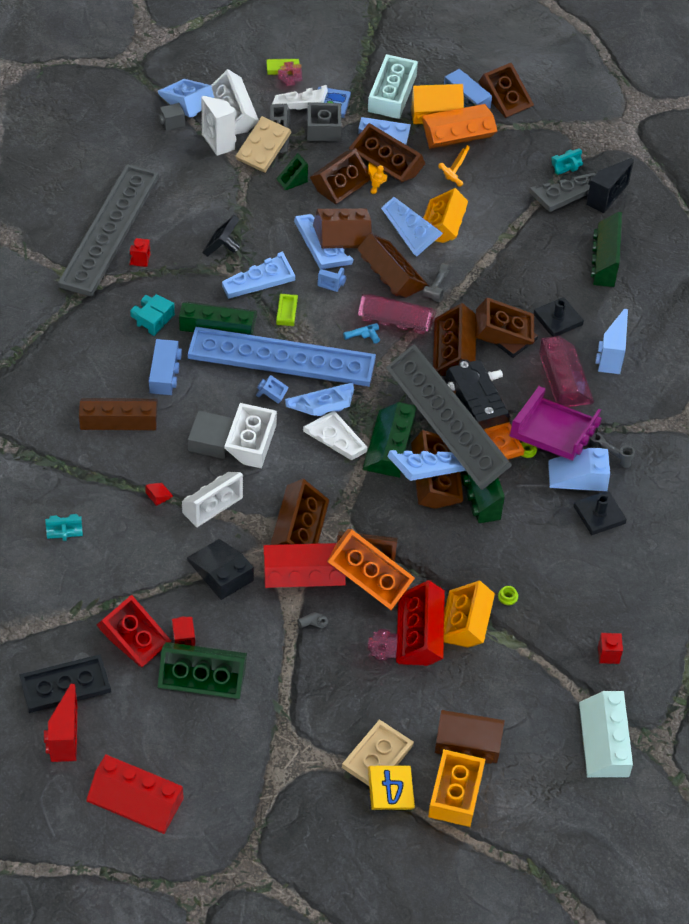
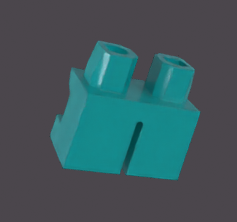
[130,294,175,336]

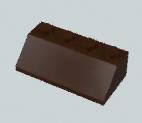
[349,123,425,182]
[357,233,429,298]
[433,303,476,376]
[79,398,158,430]
[411,430,463,509]
[270,478,329,545]

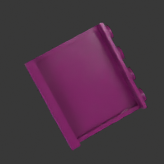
[509,386,602,461]

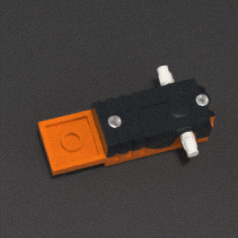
[445,359,525,459]

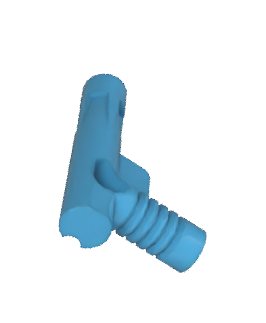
[343,323,380,344]

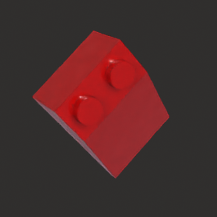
[97,595,172,668]
[44,684,78,762]

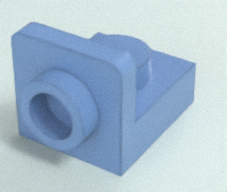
[318,268,346,292]
[256,375,289,404]

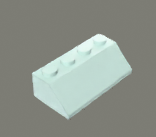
[579,691,633,777]

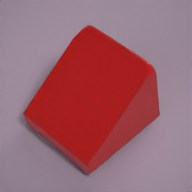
[145,483,173,506]

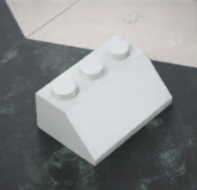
[201,96,236,156]
[225,403,277,468]
[182,472,243,527]

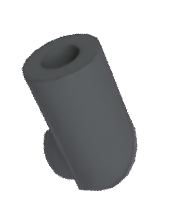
[297,612,328,628]

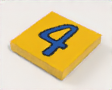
[368,766,415,810]

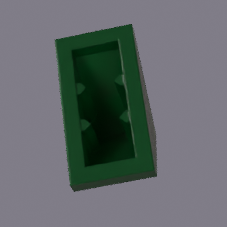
[277,153,308,190]

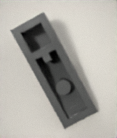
[270,103,291,153]

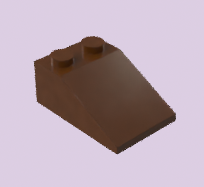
[478,62,534,118]
[476,298,534,345]

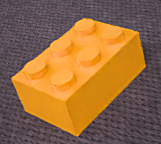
[428,749,485,827]

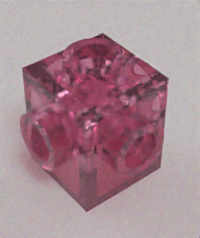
[278,62,303,86]
[368,629,398,660]

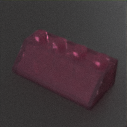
[358,293,437,334]
[539,336,594,407]

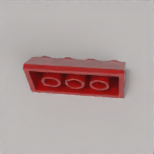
[263,543,346,588]
[396,580,445,666]
[86,754,184,834]

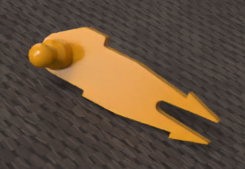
[438,145,470,187]
[368,163,387,194]

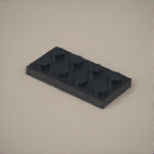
[19,654,111,713]

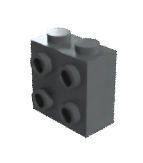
[188,411,234,459]

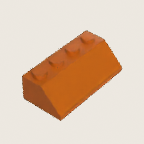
[421,104,497,149]
[327,529,415,610]

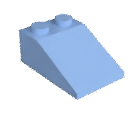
[158,79,214,117]
[595,309,628,374]
[548,448,610,491]

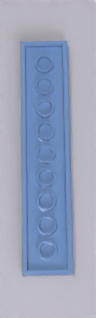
[188,327,376,387]

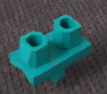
[551,148,583,175]
[45,514,83,541]

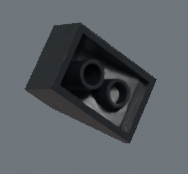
[586,158,634,213]
[187,539,254,600]

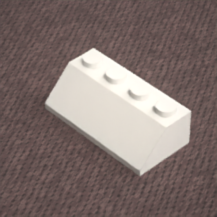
[211,69,259,135]

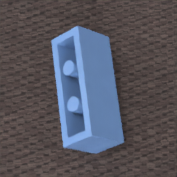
[444,69,492,109]
[149,339,182,395]

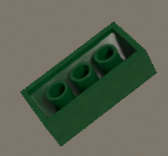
[591,212,622,287]
[179,302,257,335]
[363,402,417,478]
[462,471,505,523]
[157,642,247,699]

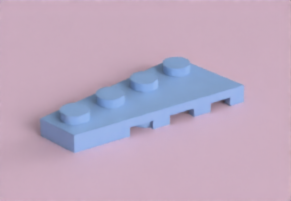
[381,197,443,256]
[294,214,354,269]
[222,251,295,299]

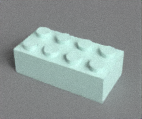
[368,54,418,119]

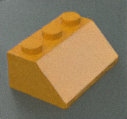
[411,84,464,124]
[423,188,468,243]
[444,580,495,648]

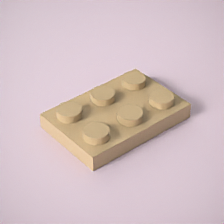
[236,116,291,173]
[342,720,414,786]

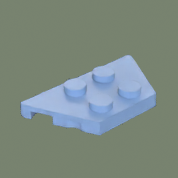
[285,383,354,416]

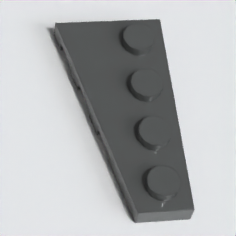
[529,173,596,212]

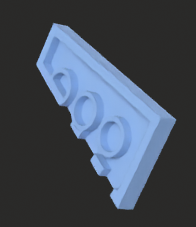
[387,450,466,481]

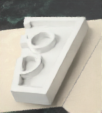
[272,85,328,110]
[303,411,367,460]

